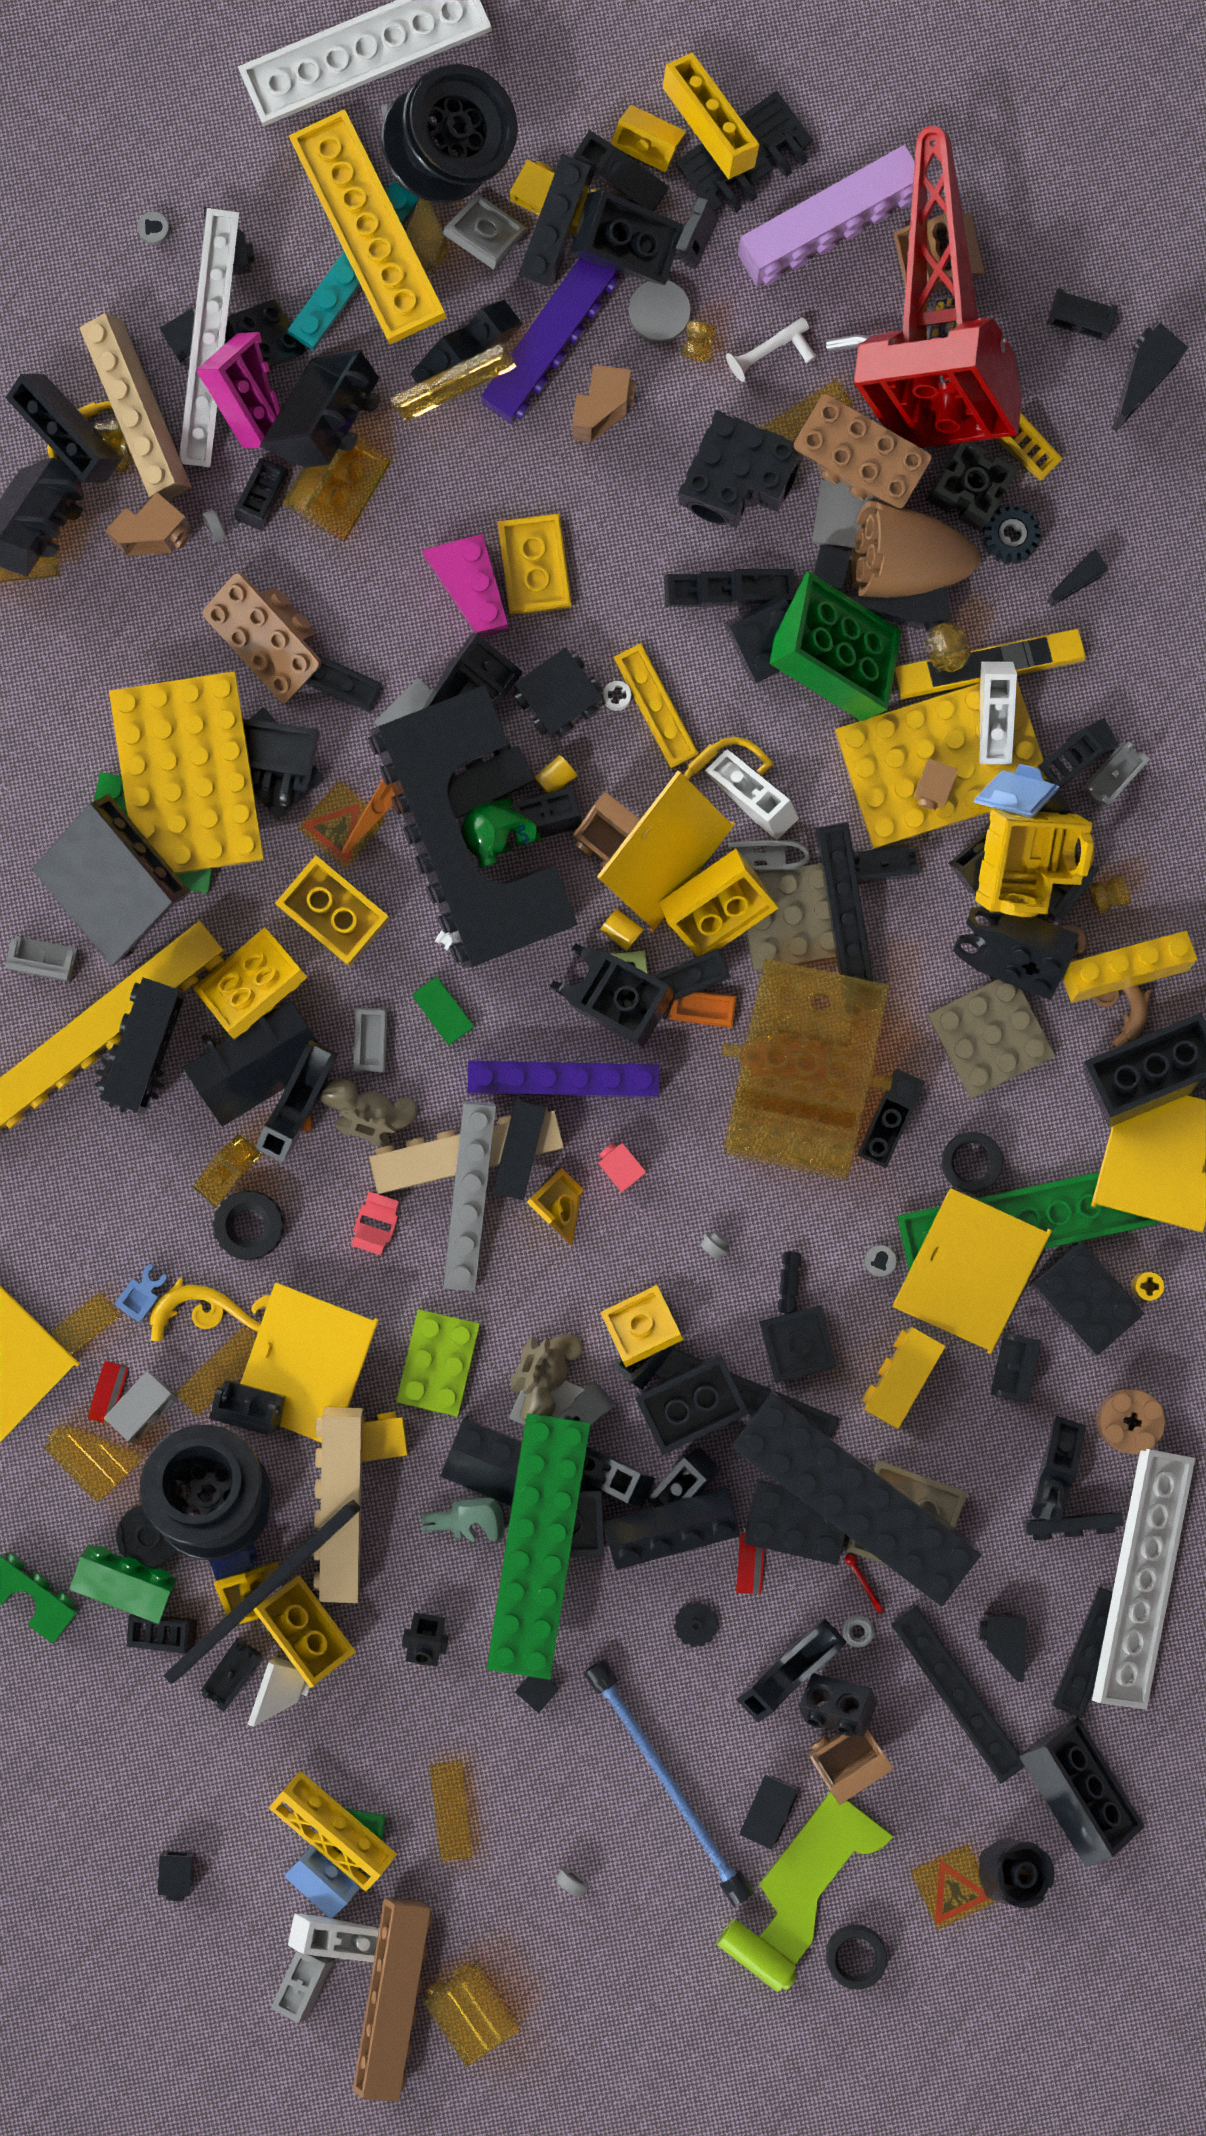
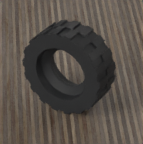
[213,1190,285,1260]

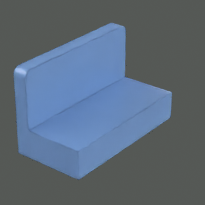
[285,1845,360,1919]

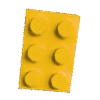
[275,855,390,968]

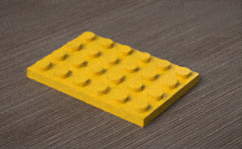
[109,671,264,874]
[835,681,1046,850]

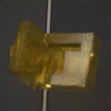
[94,420,132,472]

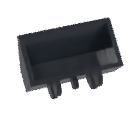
[260,350,381,468]
[0,458,84,577]
[183,1000,319,1127]

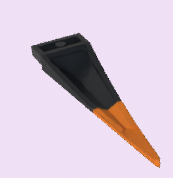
[342,633,523,853]

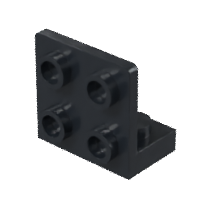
[224,299,306,368]

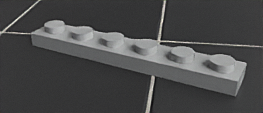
[443,1101,496,1291]

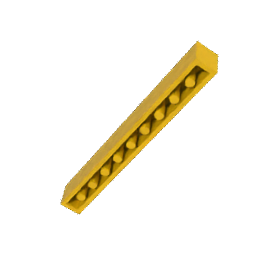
[0,921,226,1131]

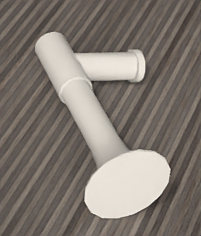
[726,317,817,382]

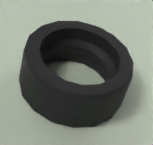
[941,1132,1003,1192]
[826,1925,887,1990]

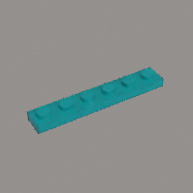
[288,182,419,351]

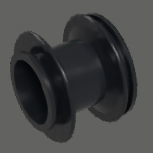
[381,64,518,203]
[139,1425,273,1560]

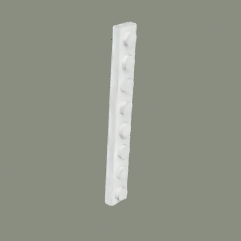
[179,208,239,467]

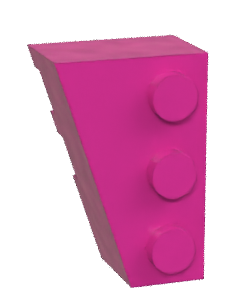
[196,332,280,448]
[422,534,508,638]

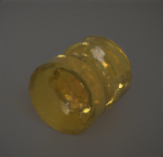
[681,321,717,361]
[1090,875,1130,914]

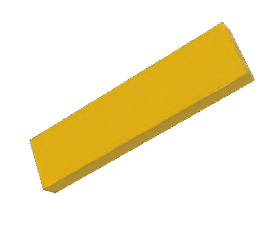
[613,643,699,769]

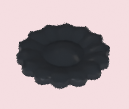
[674,1603,718,1647]

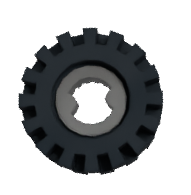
[983,504,1042,565]

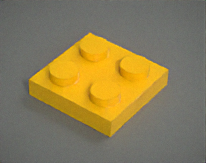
[600,1285,683,1367]

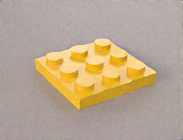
[193,927,308,1039]

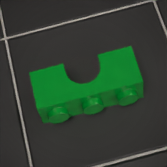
[0,1553,80,1644]

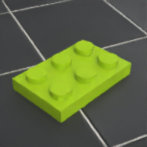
[396,1309,480,1417]

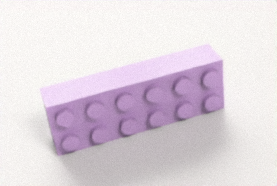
[738,145,915,287]

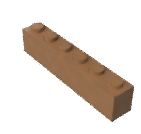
[352,1898,432,2102]

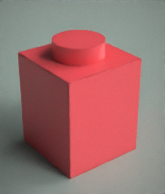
[598,1143,646,1193]

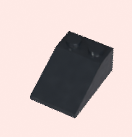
[569,190,684,285]
[1112,323,1188,432]

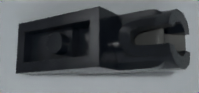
[1031,1416,1086,1523]

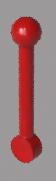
[844,1553,884,1614]

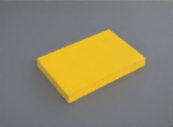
[497,513,572,616]

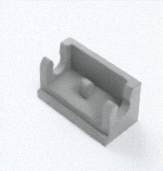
[1080,742,1150,810]
[5,936,78,983]
[104,1371,179,1444]
[270,1951,335,2023]

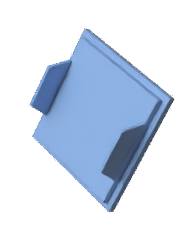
[974,764,1059,818]

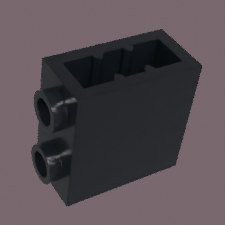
[513,647,604,739]

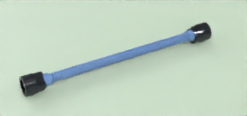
[583,1659,754,1907]

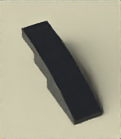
[663,569,796,607]

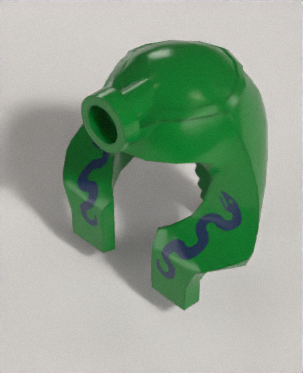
[461,797,541,868]

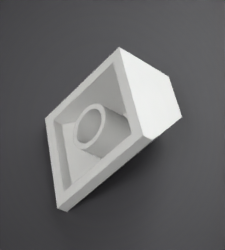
[247,1656,310,1727]

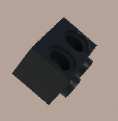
[799,1673,877,1737]

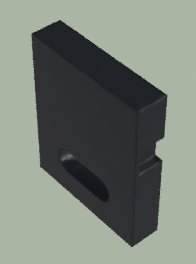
[676,197,718,269]

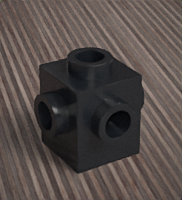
[402,1612,449,1667]

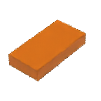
[670,991,736,1028]

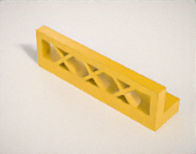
[269,1771,397,1892]

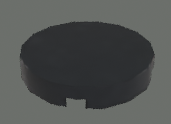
[116,1505,176,1568]

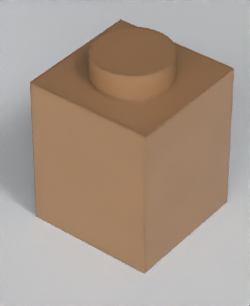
[913,759,958,811]

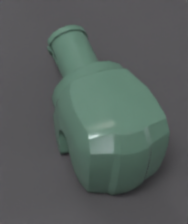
[422,1497,505,1542]

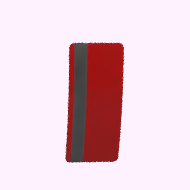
[88,1361,128,1425]
[736,1533,764,1594]

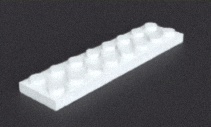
[238,0,492,127]
[1092,1449,1195,1710]

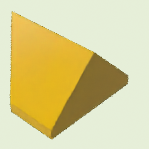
[527,1168,584,1246]
[214,1561,280,1625]

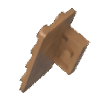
[794,394,931,509]
[202,573,321,703]

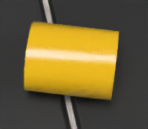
[534,755,578,794]
[600,908,644,951]
[1131,1272,1164,1301]

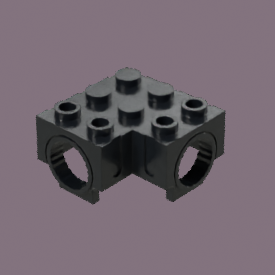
[678,410,803,528]

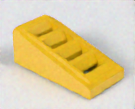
[995,413,1063,481]

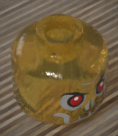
[925,623,971,672]

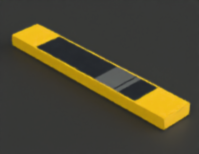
[894,629,1086,700]

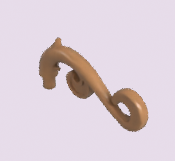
[1060,924,1151,1048]

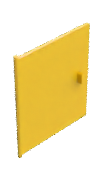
[597,771,736,933]
[1091,1095,1206,1233]
[892,1188,1052,1355]
[240,1282,379,1443]
[0,1285,80,1442]

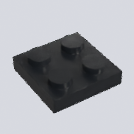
[759,1305,837,1383]

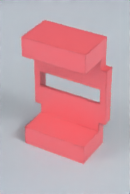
[351,1191,400,1256]

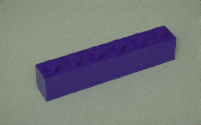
[480,258,621,425]
[467,1061,659,1098]

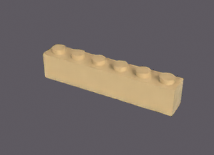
[79,313,192,501]
[369,1107,564,1195]
[314,1407,363,1603]

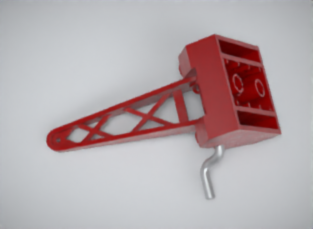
[826,126,1022,448]

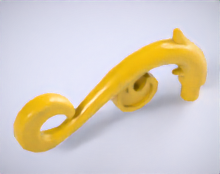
[149,1277,271,1342]

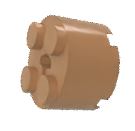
[1096,1389,1165,1454]

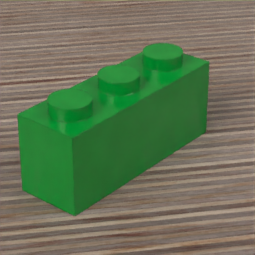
[69,1544,178,1624]

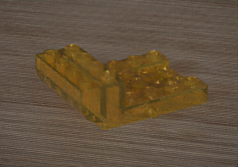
[721,959,893,1181]

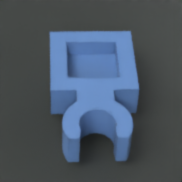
[114,1264,168,1323]

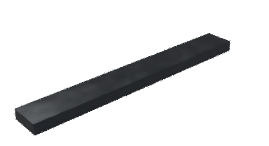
[163,1500,361,1684]

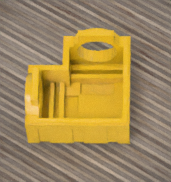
[975,809,1094,917]

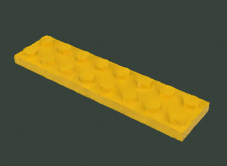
[289,109,447,345]

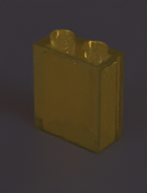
[423,1960,521,2067]

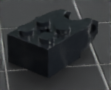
[953,907,1079,1000]
[550,943,675,1048]

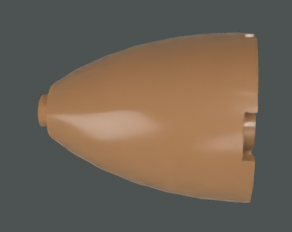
[849,501,981,598]

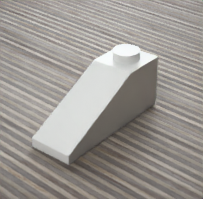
[980,662,1017,764]
[705,749,799,840]
[288,1913,379,1962]

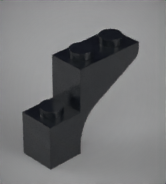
[410,299,523,399]
[255,1040,338,1163]
[736,1619,847,1723]

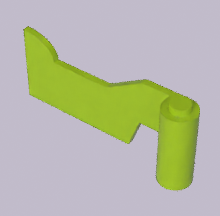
[716,1791,893,1992]

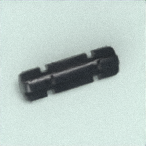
[778,1251,801,1314]

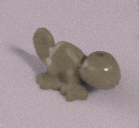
[320,1079,418,1146]
[510,1334,583,1421]

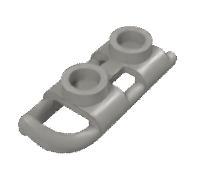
[728,840,811,872]

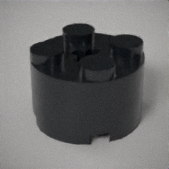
[979,1839,1055,1908]

